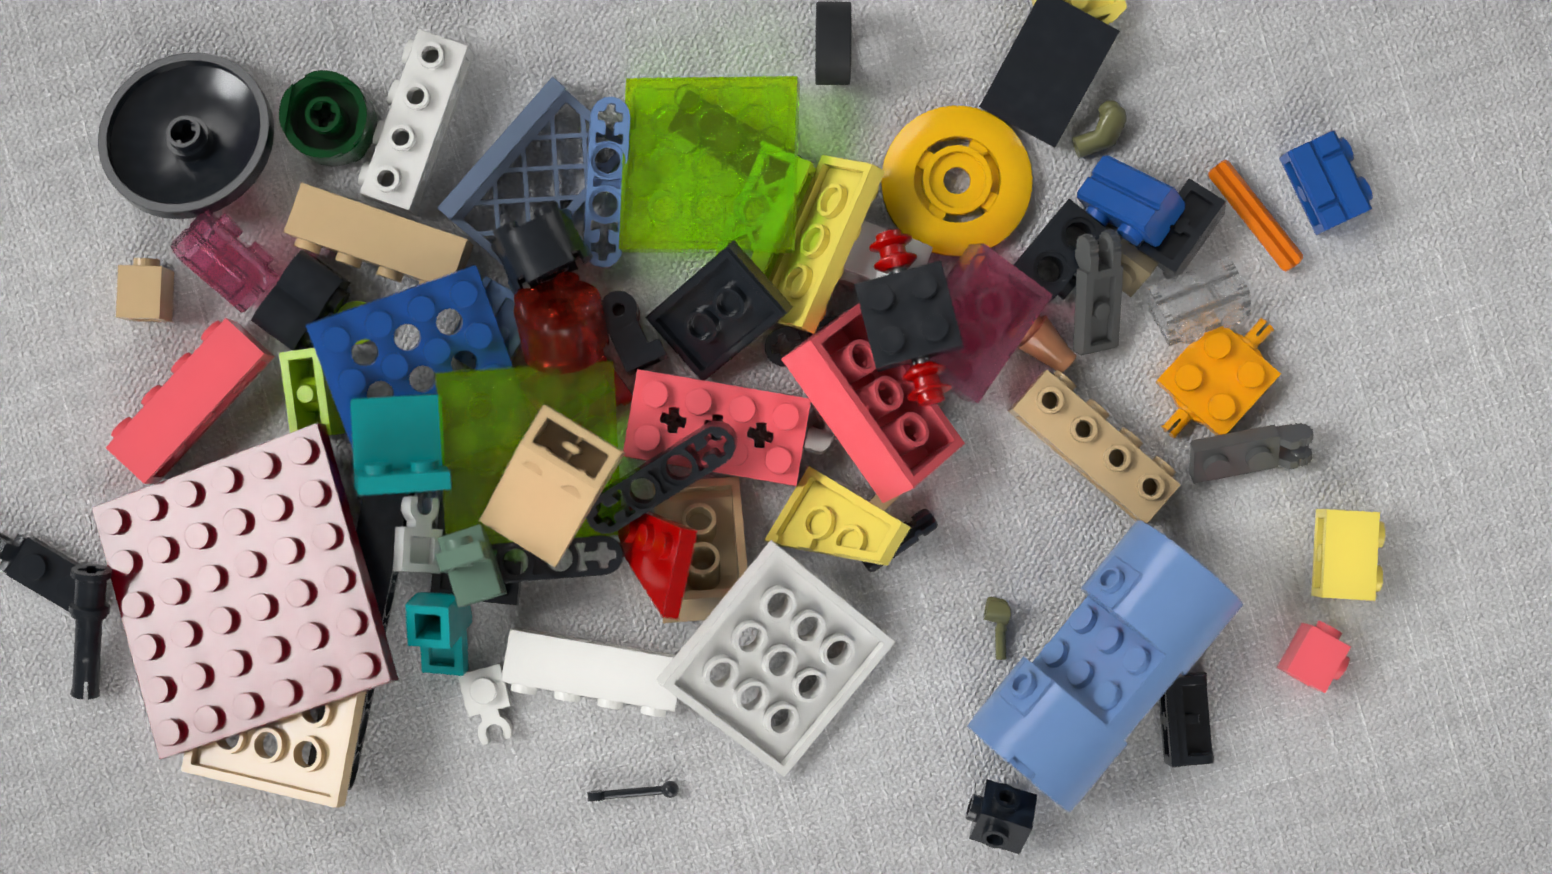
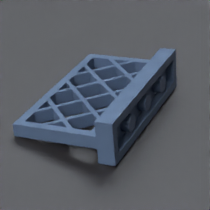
[437,76,631,265]

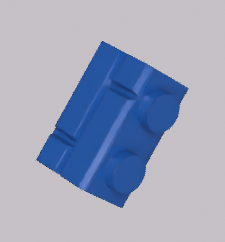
[1279,130,1373,235]
[1077,155,1185,247]

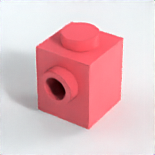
[1277,621,1351,693]

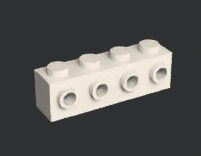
[358,29,474,216]

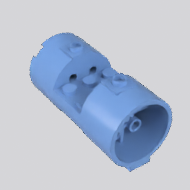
[968,520,1243,813]

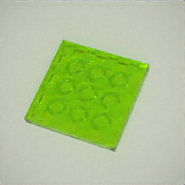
[619,76,800,253]
[435,360,621,546]

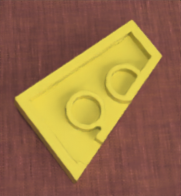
[765,466,911,566]

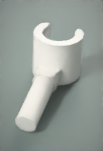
[804,423,833,455]

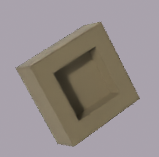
[1121,238,1158,297]

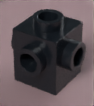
[965,779,1037,855]

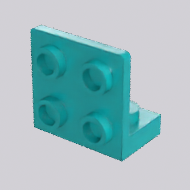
[350,394,451,495]

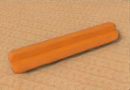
[1208,160,1304,271]

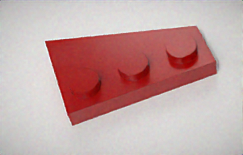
[618,506,697,620]

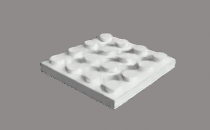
[656,540,895,777]

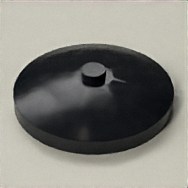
[98,53,274,219]

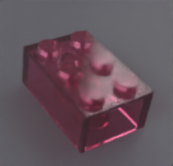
[930,243,1053,404]

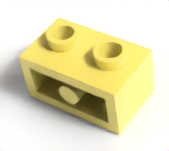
[1311,509,1385,601]

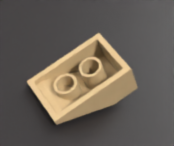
[652,477,748,623]

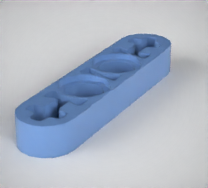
[583,97,630,267]

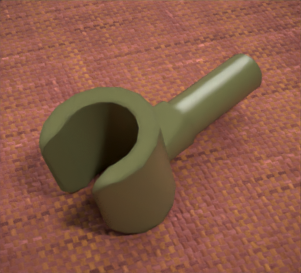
[983,597,1011,660]

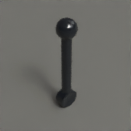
[587,781,679,802]

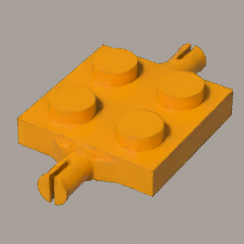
[1155,316,1281,439]

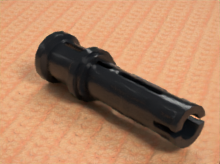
[69,564,112,700]

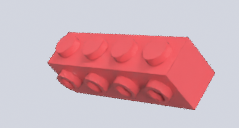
[106,318,275,484]

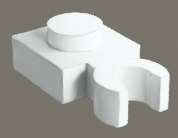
[393,496,443,574]
[457,663,513,745]

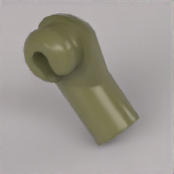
[1072,100,1127,158]

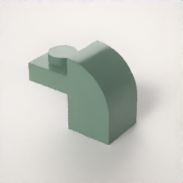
[435,525,507,607]

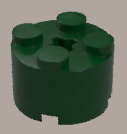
[279,70,377,167]

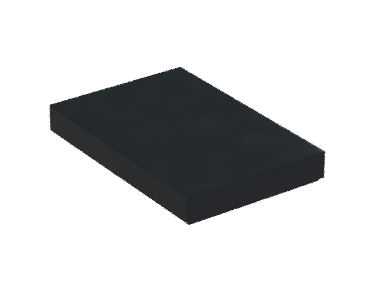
[979,0,1120,148]
[645,240,793,381]

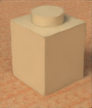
[116,258,174,323]

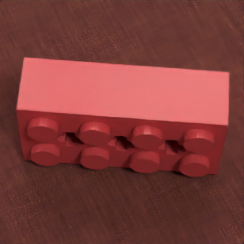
[781,303,965,503]
[623,369,811,486]

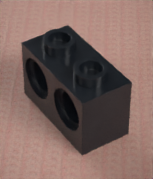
[1009,198,1107,303]

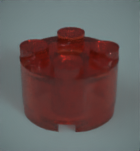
[513,272,610,374]

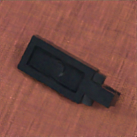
[0,532,81,612]

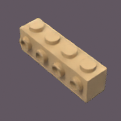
[284,183,474,284]
[1008,370,1180,524]

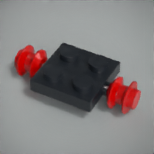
[854,229,965,406]

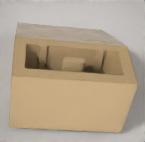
[479,405,626,567]

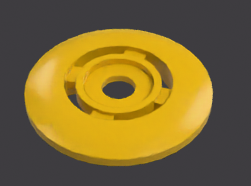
[881,105,1033,257]

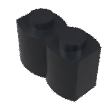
[251,249,351,351]

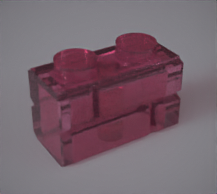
[170,210,278,312]

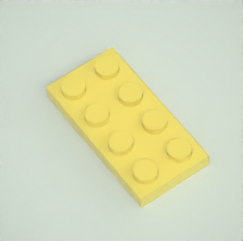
[769,155,885,334]

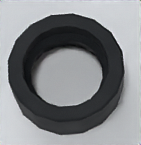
[815,1,852,85]

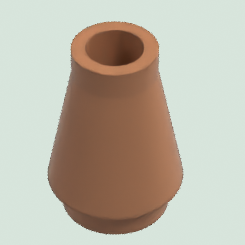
[1011,311,1077,373]

